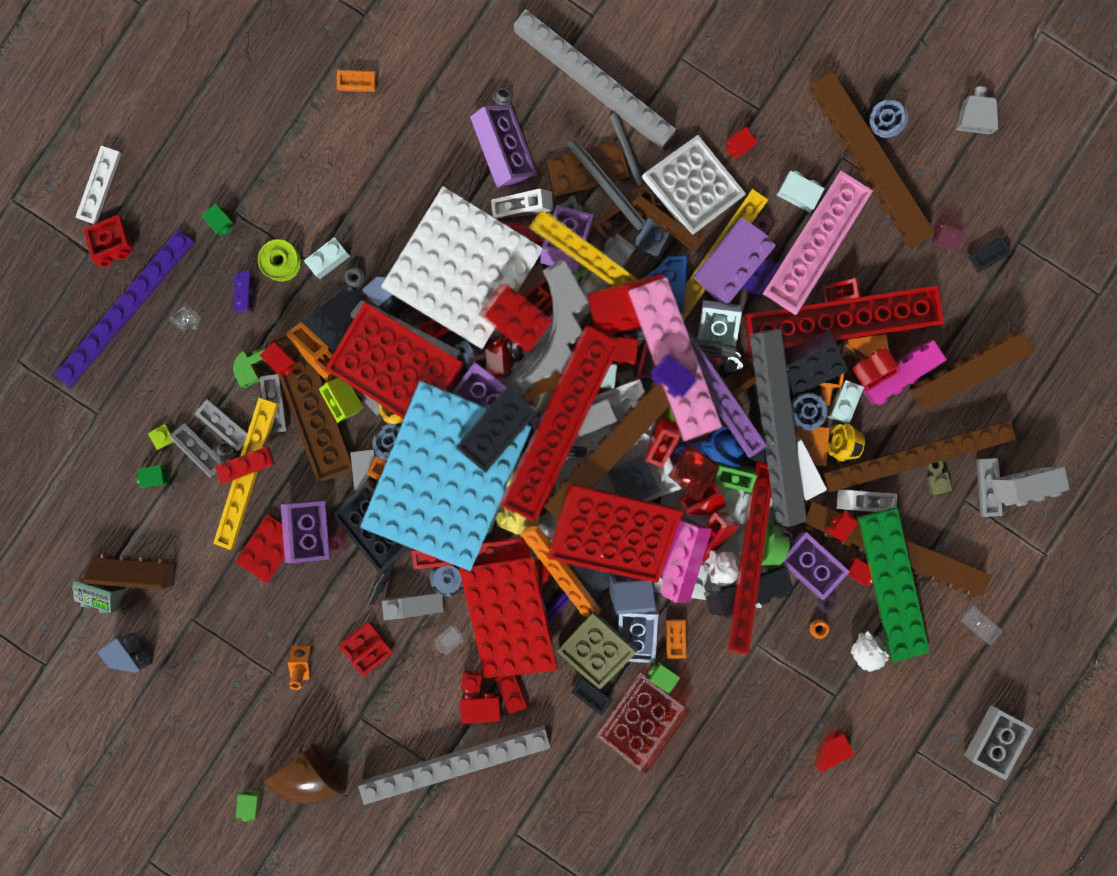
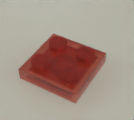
[668,445,719,500]

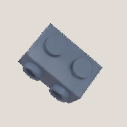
[635,217,671,259]

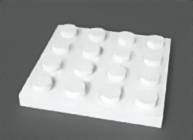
[642,135,746,234]

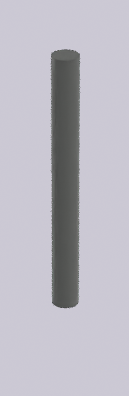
[609,113,644,187]

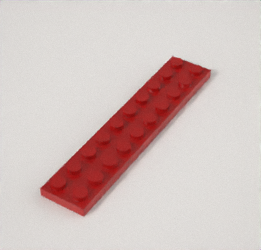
[499,326,621,522]

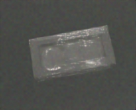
[959,605,1003,646]

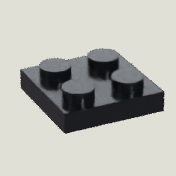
[607,455,661,500]

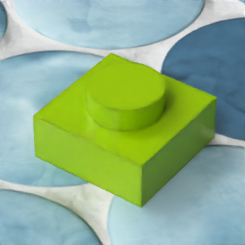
[148,424,173,450]

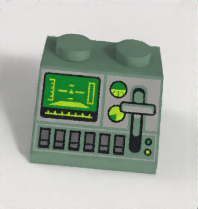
[72,578,125,614]

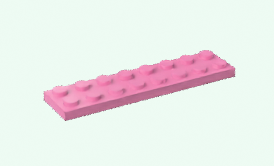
[763,171,873,315]
[629,277,722,441]

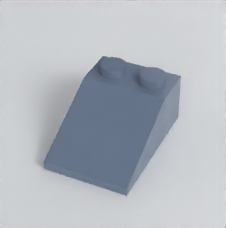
[618,602,658,663]

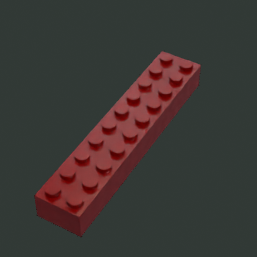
[743,286,944,355]

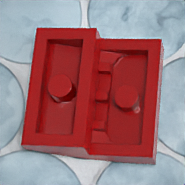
[338,620,393,677]

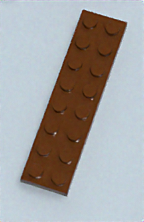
[266,331,352,484]

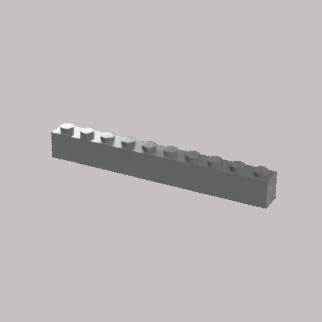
[750,329,807,527]

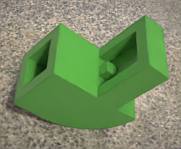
[233,348,265,388]
[761,522,790,570]

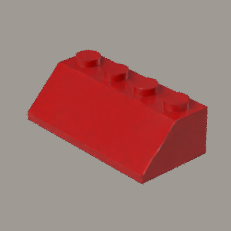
[587,274,664,335]

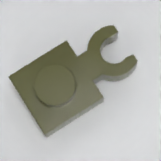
[926,461,952,495]

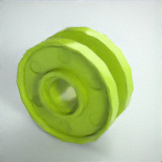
[258,239,302,282]

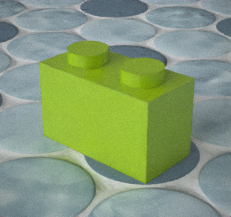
[319,378,363,423]

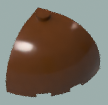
[263,743,346,804]

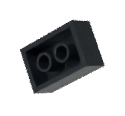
[784,330,848,396]

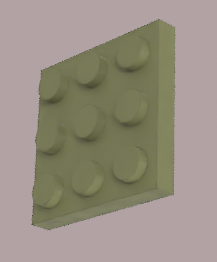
[556,611,638,690]

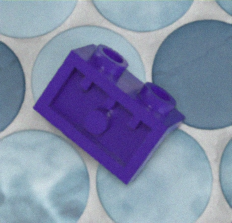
[742,257,781,298]
[233,271,255,313]

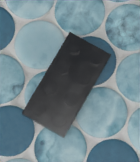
[455,386,538,473]

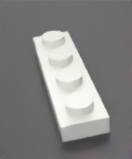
[76,146,122,224]

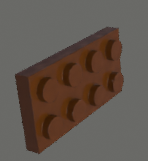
[546,140,629,198]

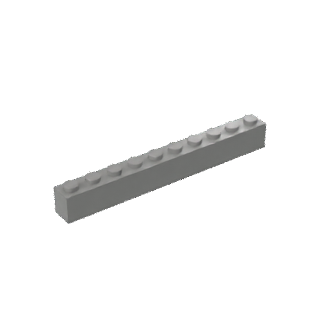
[514,10,676,150]
[358,725,551,805]

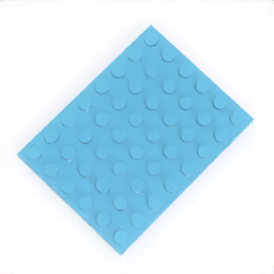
[360,381,531,571]

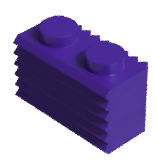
[650,353,698,399]

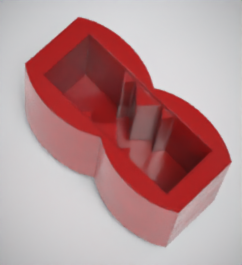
[852,348,901,391]

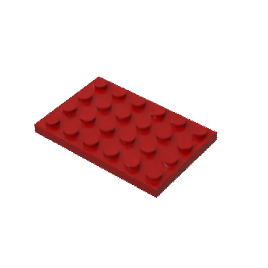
[325,302,463,419]
[547,483,683,583]
[459,556,559,678]

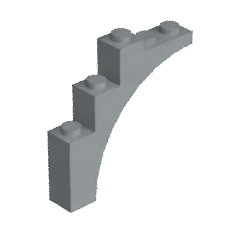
[516,260,588,389]

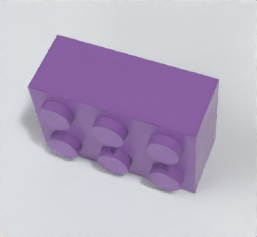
[540,205,594,273]
[281,501,329,563]
[782,531,850,600]

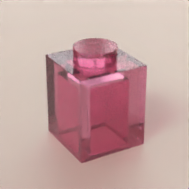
[931,224,966,254]

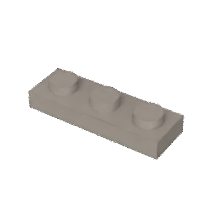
[259,374,288,434]
[195,399,248,451]
[169,423,224,478]
[977,458,1002,517]

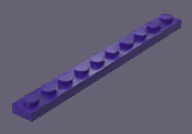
[54,229,195,387]

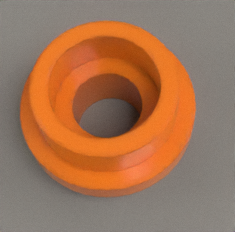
[809,619,829,639]

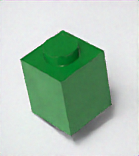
[201,203,235,236]
[136,465,170,488]

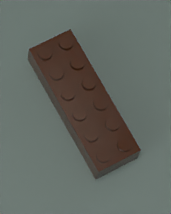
[909,331,1035,410]

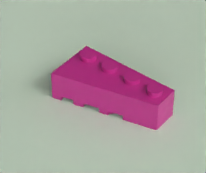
[859,340,946,406]
[661,516,712,603]

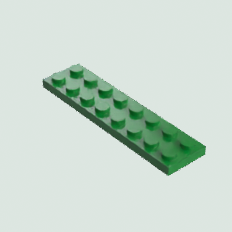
[858,507,930,663]

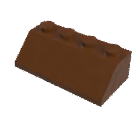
[83,553,176,589]

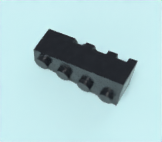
[703,567,794,618]

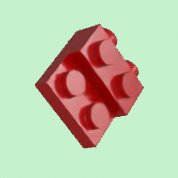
[83,214,134,267]

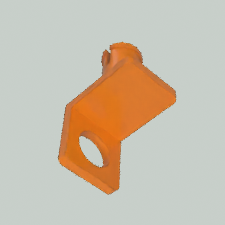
[820,373,844,405]
[288,645,311,690]

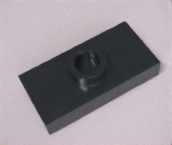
[968,237,1013,273]
[571,676,613,716]

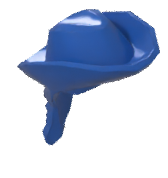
[674,426,744,467]

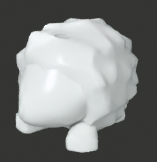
[704,551,740,587]
[851,630,890,671]

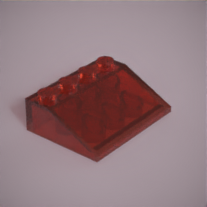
[597,673,691,773]

